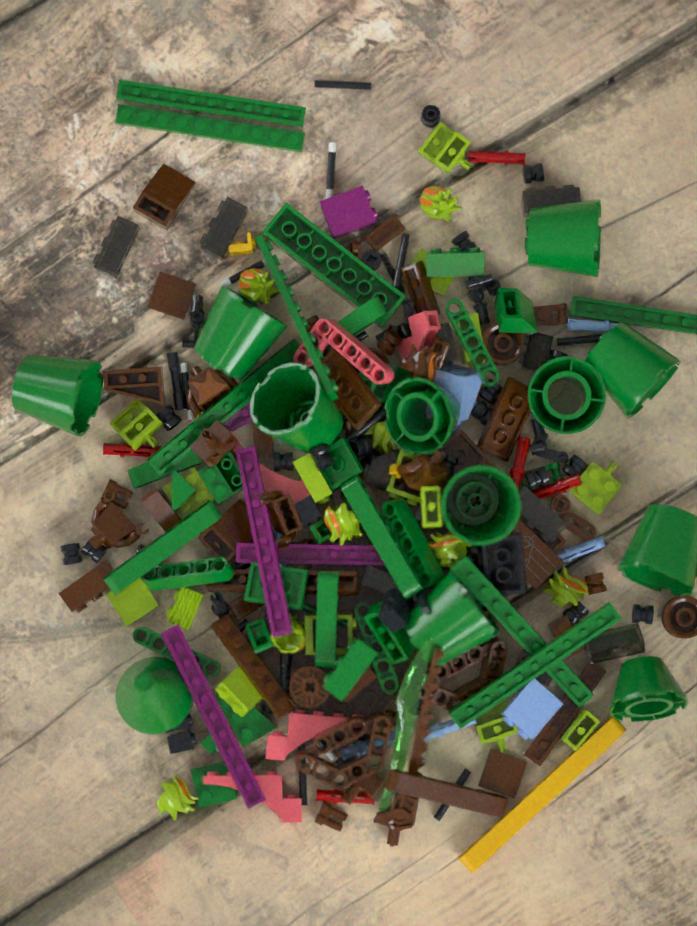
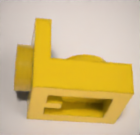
[229,232,256,256]

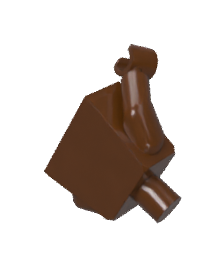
[89,489,150,549]
[257,490,303,550]

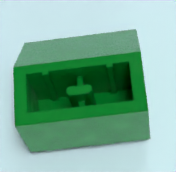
[494,288,537,333]
[197,451,243,505]

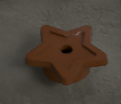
[350,235,361,260]

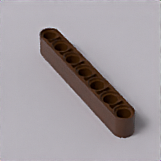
[384,768,508,818]

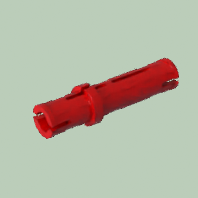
[468,150,526,166]
[509,436,531,492]
[103,442,162,458]
[524,474,582,503]
[316,788,375,805]

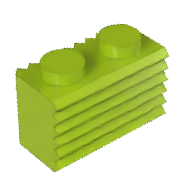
[421,486,443,528]
[166,587,204,631]
[560,709,600,751]

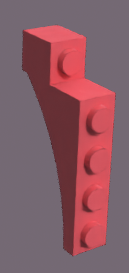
[397,310,441,414]
[230,431,311,504]
[266,709,367,760]
[202,771,302,823]

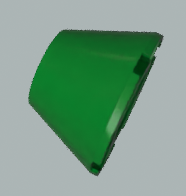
[528,357,606,434]
[385,378,460,455]
[609,656,688,722]

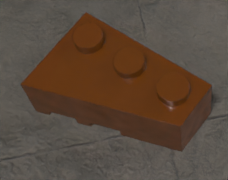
[103,366,165,405]

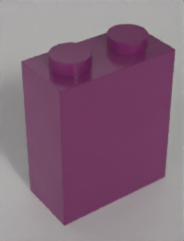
[320,186,378,240]

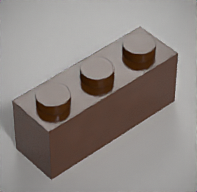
[59,560,114,613]

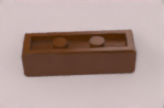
[400,260,441,315]

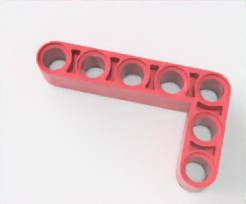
[294,319,394,384]

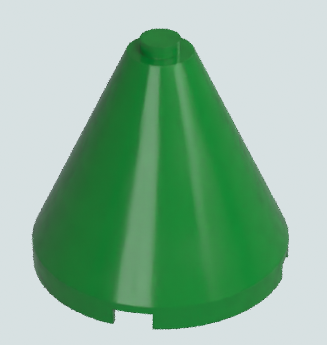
[116,657,193,735]

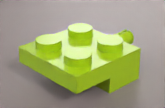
[418,122,472,175]
[109,398,163,451]
[568,461,623,515]
[162,467,215,519]
[474,698,518,752]

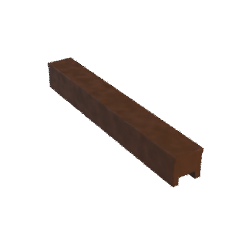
[205,570,361,595]

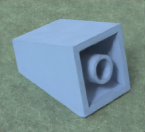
[426,363,482,424]
[500,679,563,740]

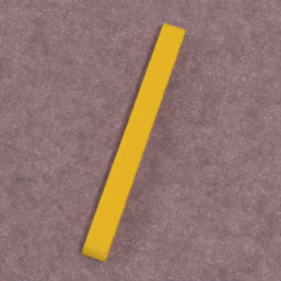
[458,716,627,874]

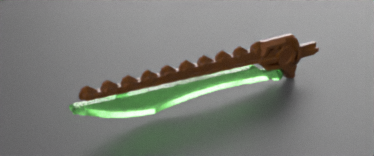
[373,638,444,847]

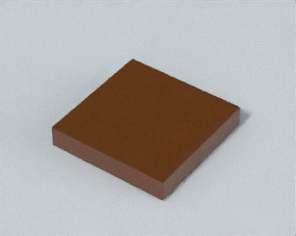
[148,272,196,320]
[478,749,527,799]

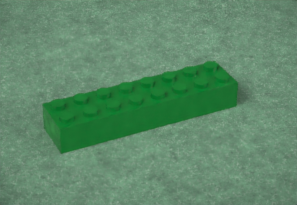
[262,203,406,329]

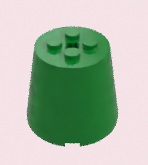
[525,200,601,277]
[193,285,288,380]
[585,322,681,419]
[12,354,103,437]
[250,363,343,454]
[441,466,521,545]
[617,504,697,595]
[405,571,500,666]

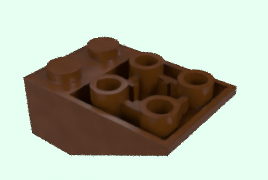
[133,163,196,231]
[197,499,253,563]

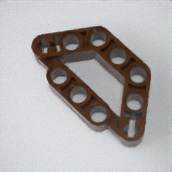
[411,636,508,711]
[295,712,391,789]

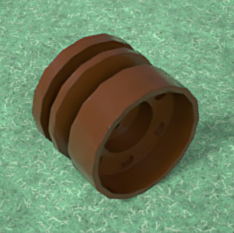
[289,666,330,708]

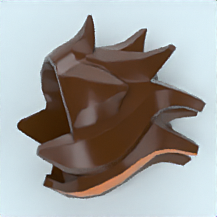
[400,344,442,382]

